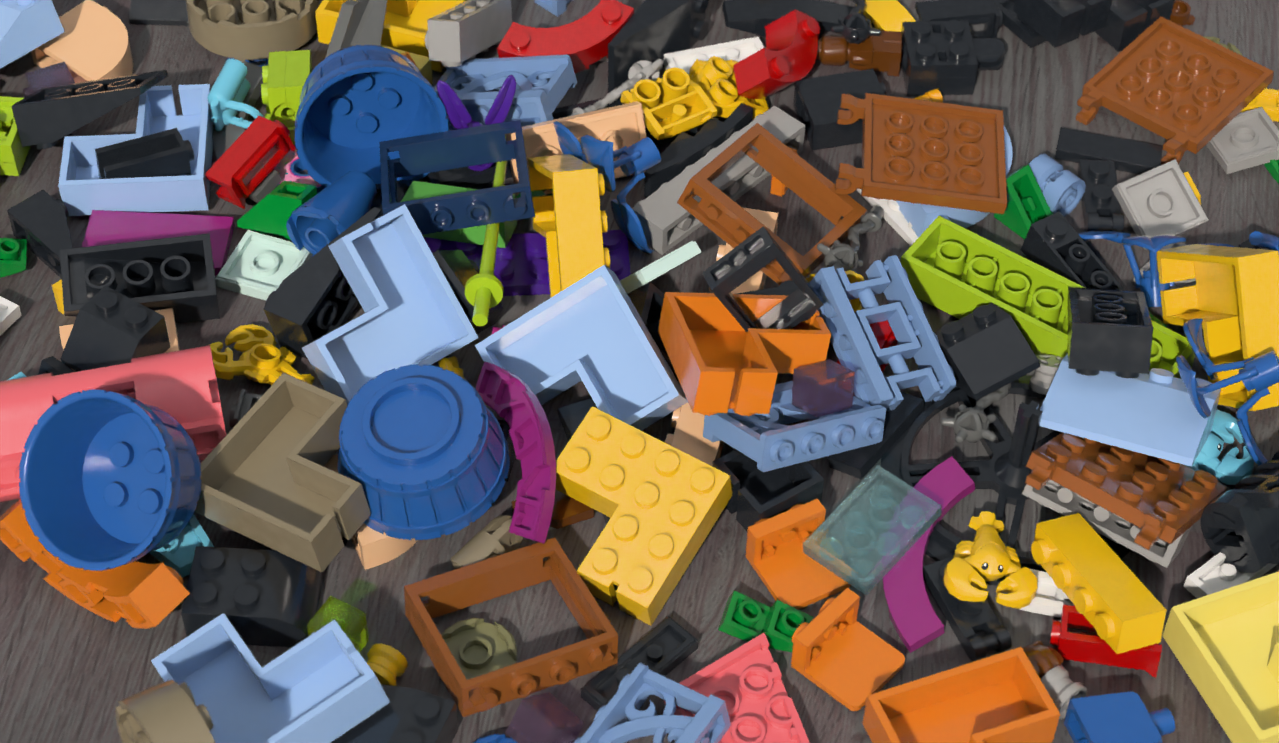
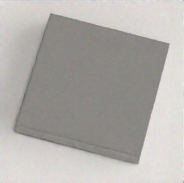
[1206,107,1279,174]
[1112,159,1209,251]

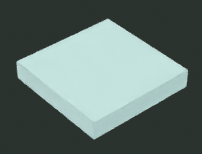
[216,230,313,301]
[620,241,701,294]

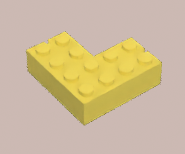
[1162,571,1279,743]

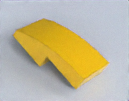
[856,0,916,32]

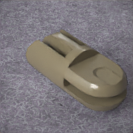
[451,515,523,570]

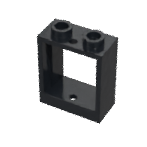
[702,226,823,332]

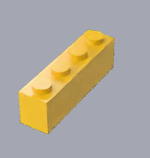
[1031,513,1166,654]

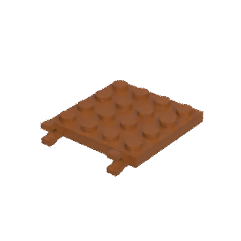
[1076,17,1274,165]
[835,93,1007,214]
[1025,432,1227,550]

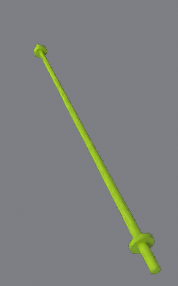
[465,137,507,326]

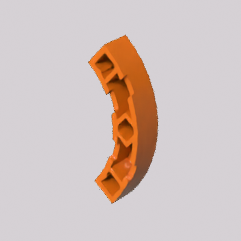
[0,499,190,629]

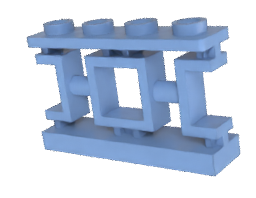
[810,255,957,411]

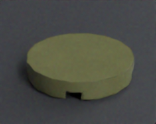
[438,618,518,680]

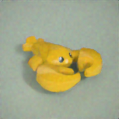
[210,324,314,385]
[944,511,1037,609]

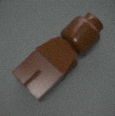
[816,31,902,76]

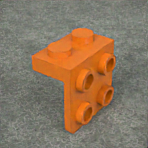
[746,498,853,610]
[791,588,905,711]

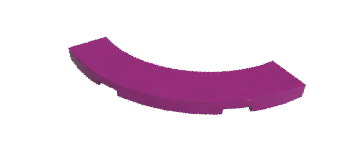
[475,361,556,544]
[882,456,975,653]

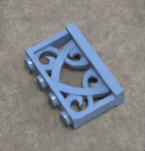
[434,55,577,130]
[703,373,886,472]
[574,663,731,743]

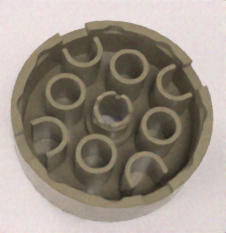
[186,0,320,62]
[115,679,216,743]

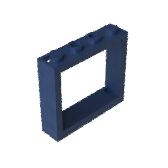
[379,120,535,235]

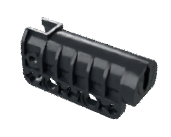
[1200,451,1279,573]

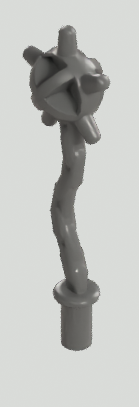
[817,206,884,274]
[941,383,1011,443]

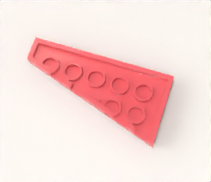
[663,633,810,743]

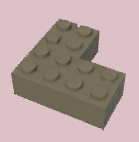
[195,372,371,572]

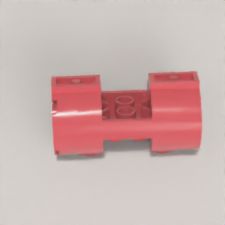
[0,345,227,502]

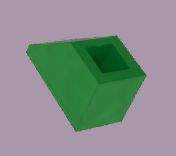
[237,181,317,240]

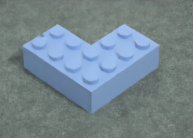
[58,84,213,216]
[302,204,479,406]
[475,265,688,431]
[151,613,390,743]

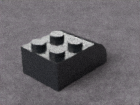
[181,546,322,647]

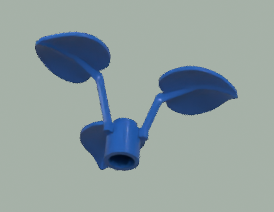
[553,121,661,253]
[1079,231,1234,307]
[1176,318,1279,466]

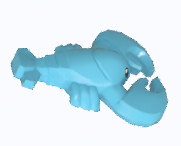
[1185,410,1254,485]

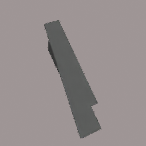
[325,0,387,58]

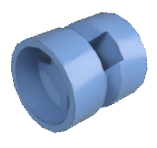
[1029,154,1086,217]

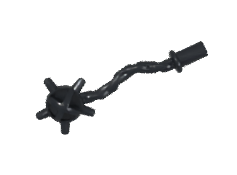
[831,0,881,44]

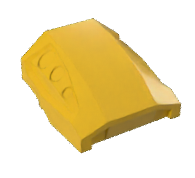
[689,56,769,120]
[620,68,718,140]

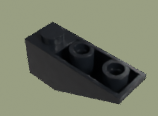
[1021,212,1125,291]

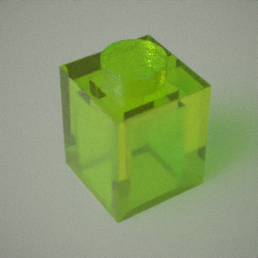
[307,595,369,653]

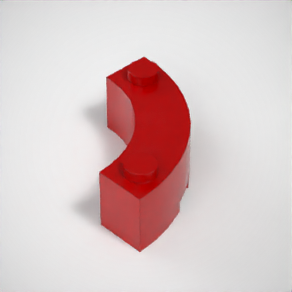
[497,0,634,73]
[733,9,820,99]

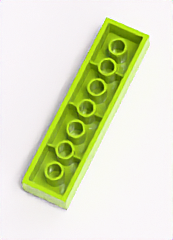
[900,216,1195,379]

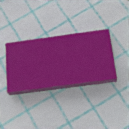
[81,210,235,277]

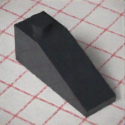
[7,190,73,279]

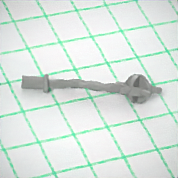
[568,59,663,117]

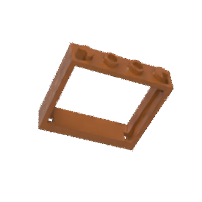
[677,123,867,285]
[404,537,618,717]

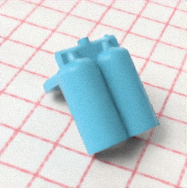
[208,59,263,131]

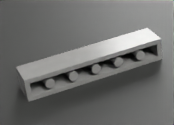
[632,105,805,255]

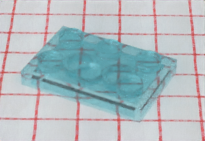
[803,465,942,596]

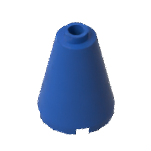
[286,171,377,257]

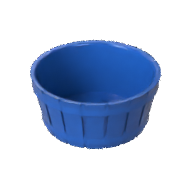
[295,45,449,188]
[337,364,510,540]
[19,389,202,571]

